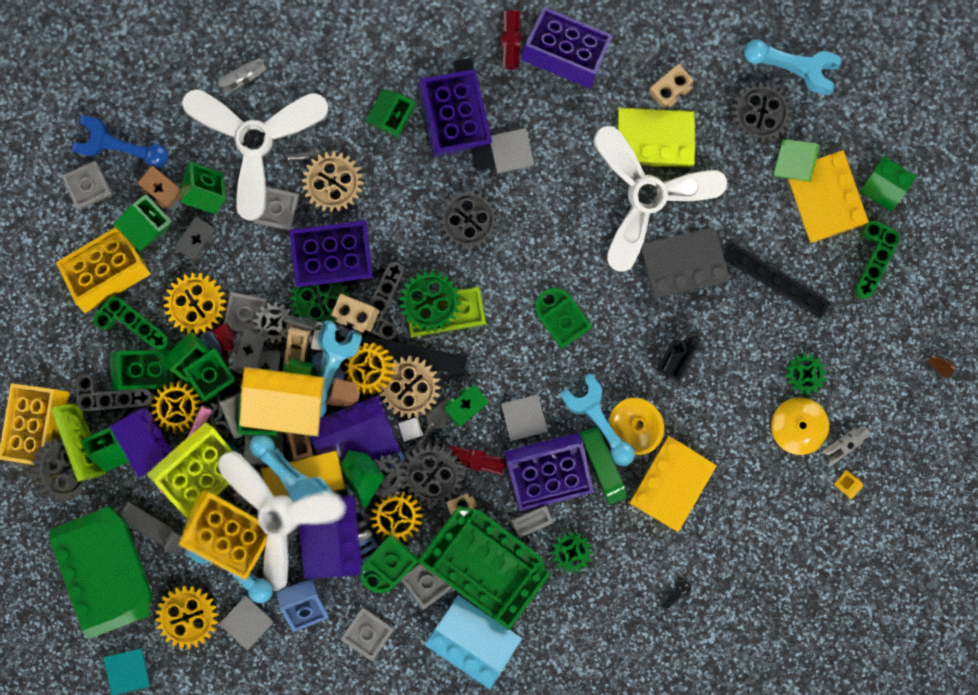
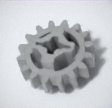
[253,302,294,344]

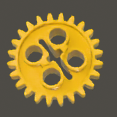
[164,273,227,335]
[155,585,219,649]

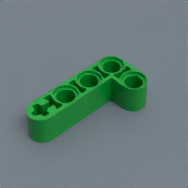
[854,221,900,300]
[93,297,171,350]
[579,426,627,505]

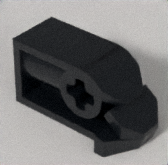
[657,335,702,384]

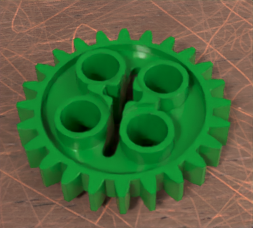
[399,270,461,333]
[289,281,351,331]

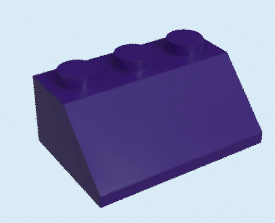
[109,406,172,478]

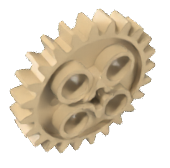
[302,151,364,214]
[379,356,441,418]

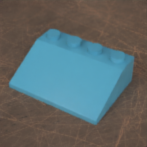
[425,595,522,689]

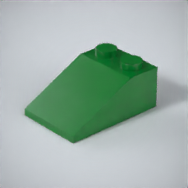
[110,350,174,391]

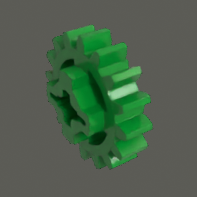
[784,353,827,395]
[551,531,593,574]

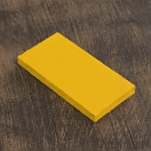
[261,451,346,497]

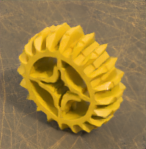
[344,343,396,395]
[151,381,203,433]
[370,491,423,542]

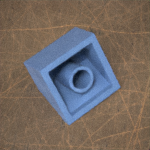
[276,578,329,632]

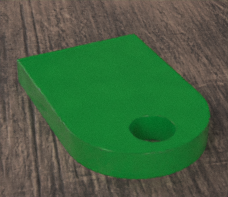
[536,288,593,350]
[360,534,419,593]

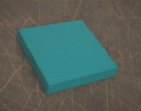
[103,648,151,695]

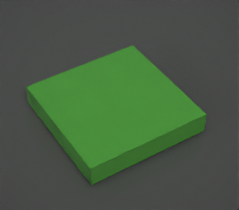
[773,139,820,182]

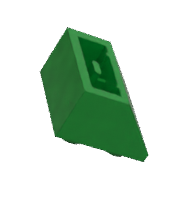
[365,89,416,140]
[113,194,172,252]
[81,427,129,472]

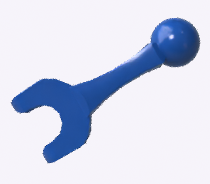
[71,115,169,169]

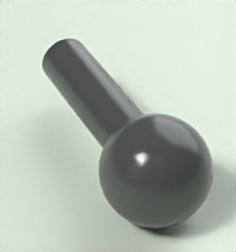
[286,147,323,162]

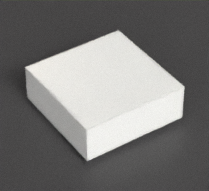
[398,417,423,442]

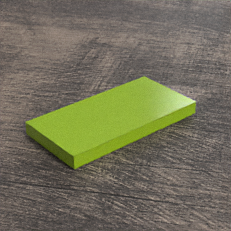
[407,287,486,338]
[51,403,106,482]

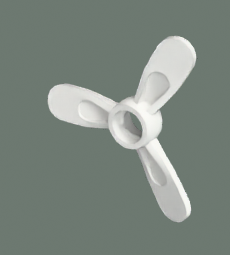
[182,90,328,221]
[594,126,727,272]
[219,451,345,591]

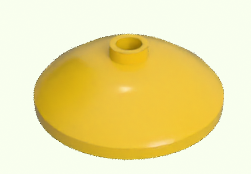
[771,397,829,455]
[609,398,664,455]

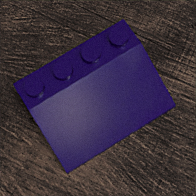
[521,7,613,89]
[417,69,492,158]
[289,220,373,288]
[309,396,401,473]
[504,433,594,512]
[299,495,363,579]

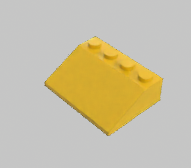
[788,150,869,243]
[56,227,151,313]
[240,368,326,436]
[0,383,69,467]
[628,436,716,532]
[179,490,268,580]

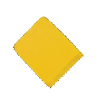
[834,470,863,500]

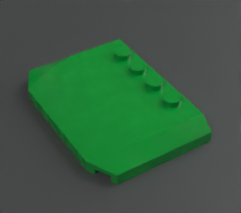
[49,506,153,639]
[417,506,550,630]

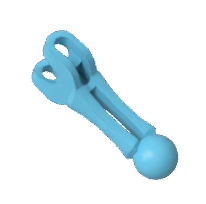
[744,40,842,95]
[317,320,362,418]
[560,373,635,466]
[250,435,332,502]
[184,548,273,603]

